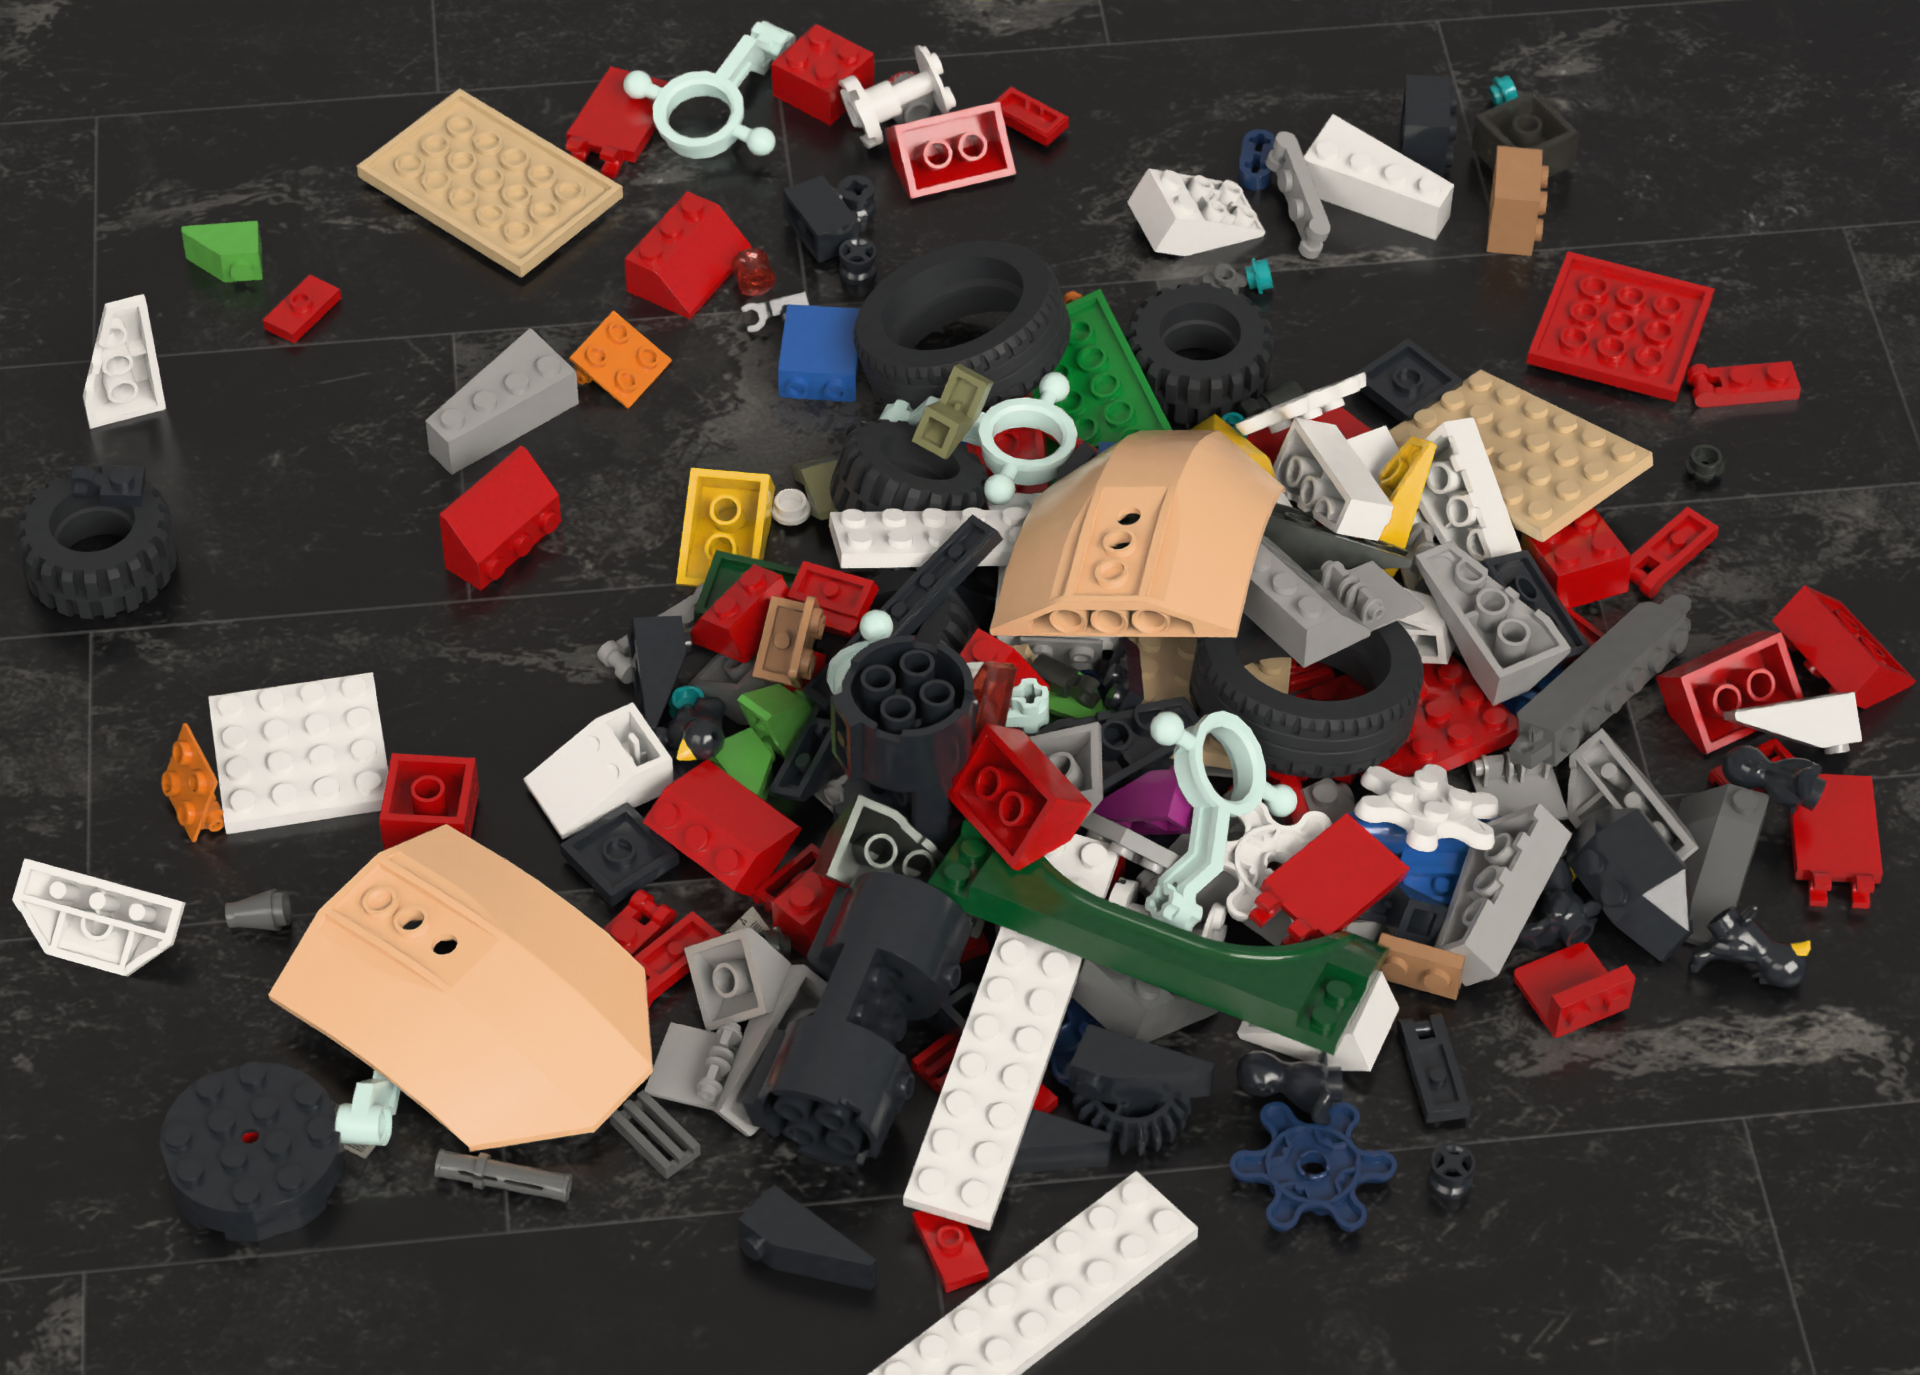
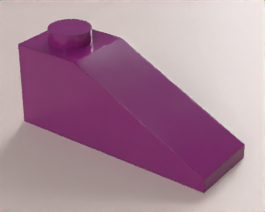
[1092,765,1194,835]

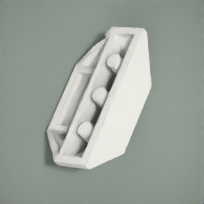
[12,858,185,976]

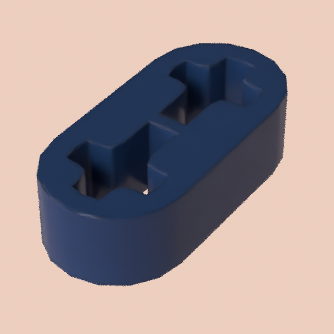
[1238,129,1275,190]

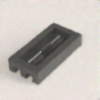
[610,1090,701,1179]

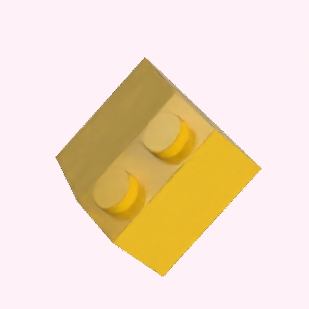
[676,468,775,587]

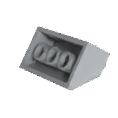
[1243,536,1371,668]

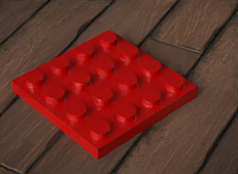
[1527,251,1715,402]
[1295,654,1518,777]

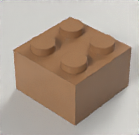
[1487,146,1549,256]

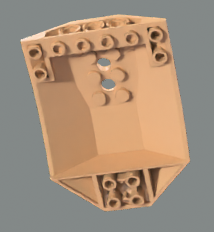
[990,430,1286,637]
[269,824,653,1152]

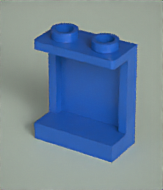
[778,304,860,402]

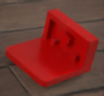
[1513,942,1636,1039]

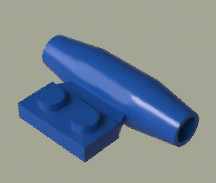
[1348,812,1503,911]

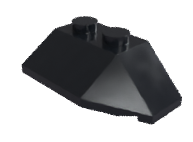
[1567,808,1693,962]

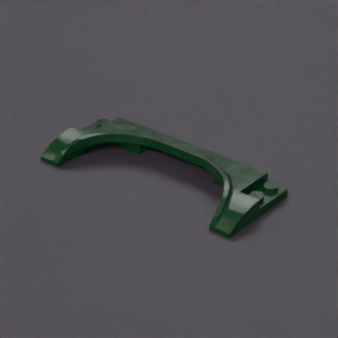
[927,818,1390,1056]

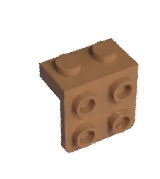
[752,596,826,689]
[1378,921,1466,1000]

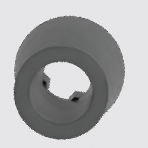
[225,888,292,931]

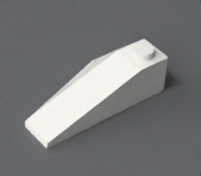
[83,294,166,429]

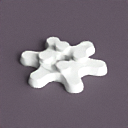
[1235,372,1366,436]
[1354,764,1499,852]
[1223,802,1332,923]

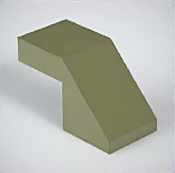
[912,364,994,459]
[791,455,838,520]

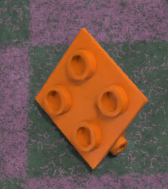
[569,310,672,409]
[161,723,225,842]

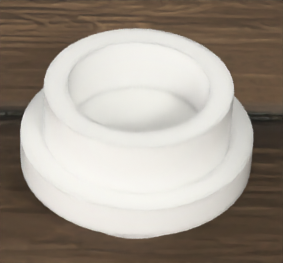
[772,489,811,526]

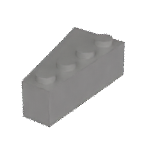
[425,328,579,475]
[1435,803,1572,986]

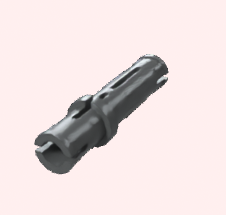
[434,1148,573,1203]

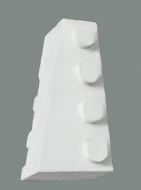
[1304,114,1454,240]
[1273,417,1394,541]

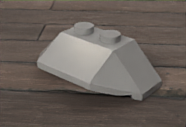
[1567,728,1699,861]

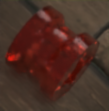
[731,248,775,296]

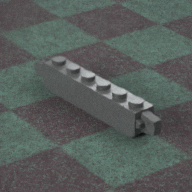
[1510,594,1691,769]

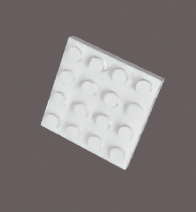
[208,672,388,834]

